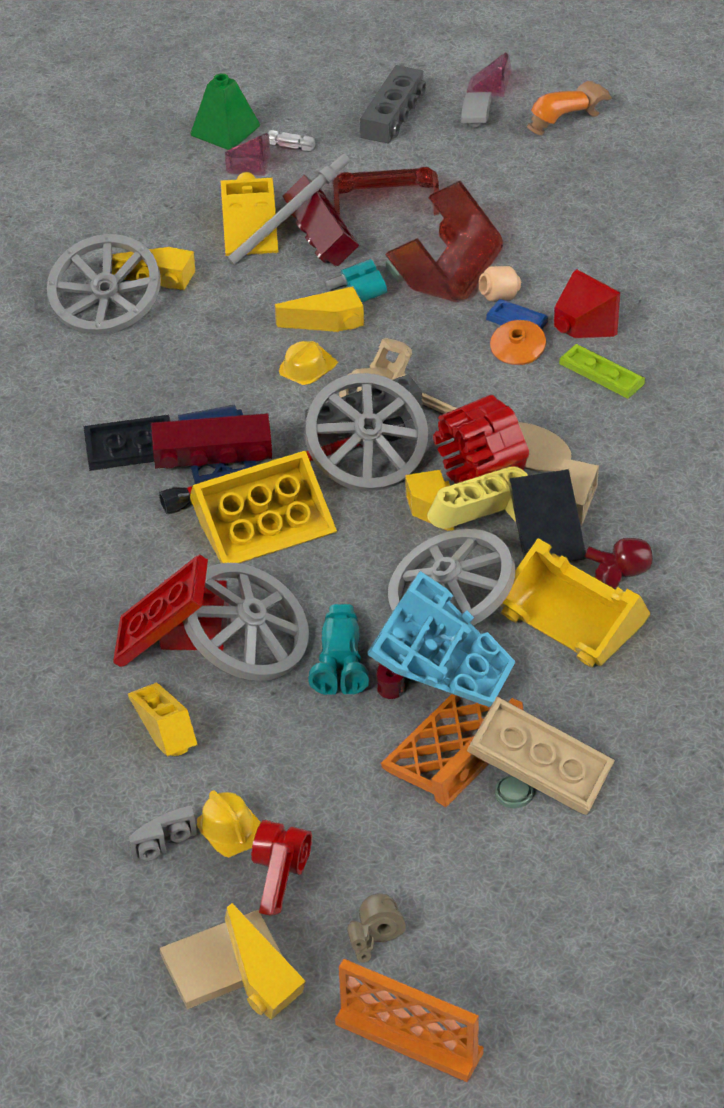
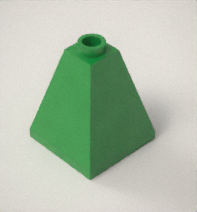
[190,73,260,151]

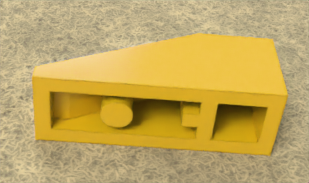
[275,286,364,332]
[128,682,198,756]
[225,903,306,1020]

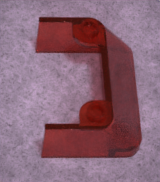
[385,180,503,302]

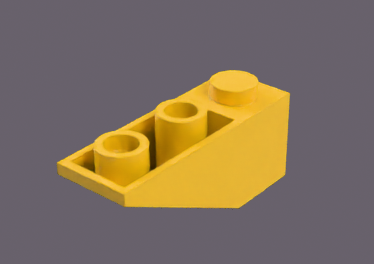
[112,247,196,290]

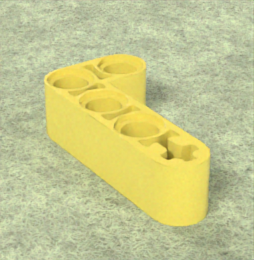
[427,467,528,529]

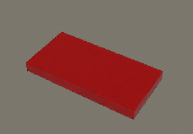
[113,554,208,667]

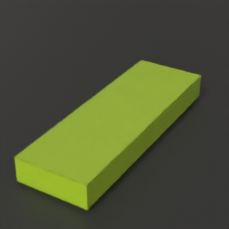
[559,344,645,399]

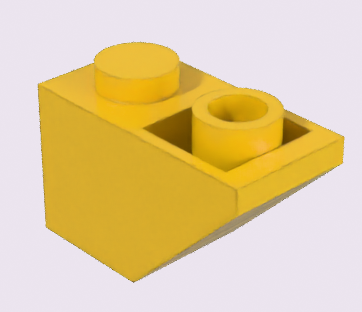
[405,470,454,531]

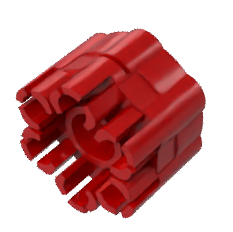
[433,394,529,484]

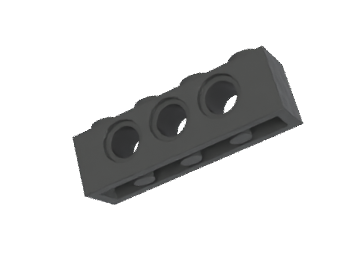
[360,65,426,144]
[305,374,422,446]

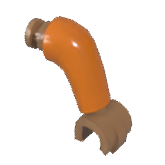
[527,81,612,136]

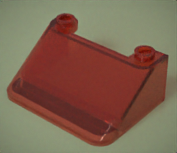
[331,167,439,216]

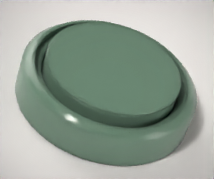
[495,776,534,808]

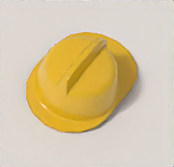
[279,341,338,385]
[197,790,261,858]

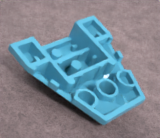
[368,571,515,707]

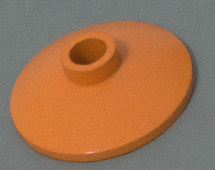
[490,320,546,365]

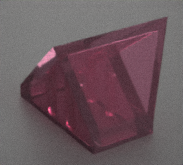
[466,52,512,97]
[225,133,270,176]

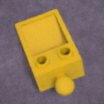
[220,172,278,256]

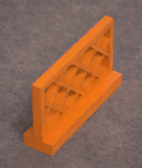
[381,694,524,807]
[335,959,484,1082]

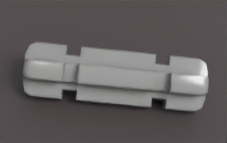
[266,130,315,152]

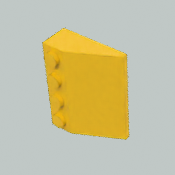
[190,451,337,563]

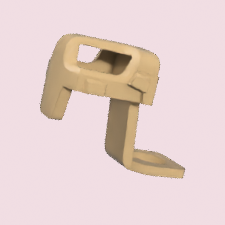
[339,338,412,397]

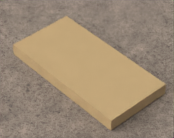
[467,697,615,815]

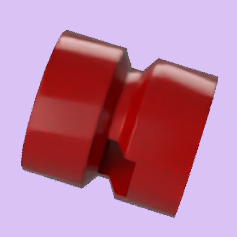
[251,819,312,875]

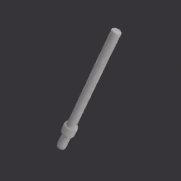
[227,153,350,265]

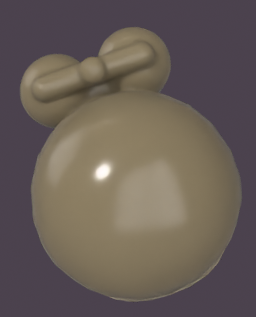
[347,893,406,963]

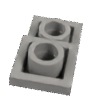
[461,92,492,127]
[129,805,197,861]

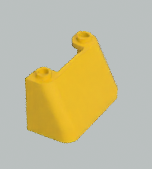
[500,538,650,668]

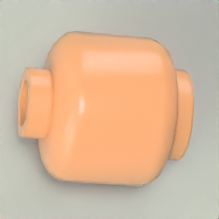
[479,266,521,301]

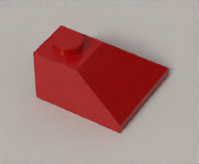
[554,269,620,338]

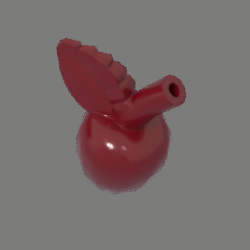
[585,538,653,589]

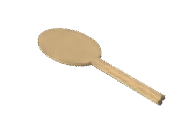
[422,393,571,472]

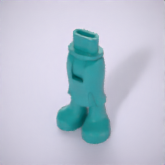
[308,604,370,695]

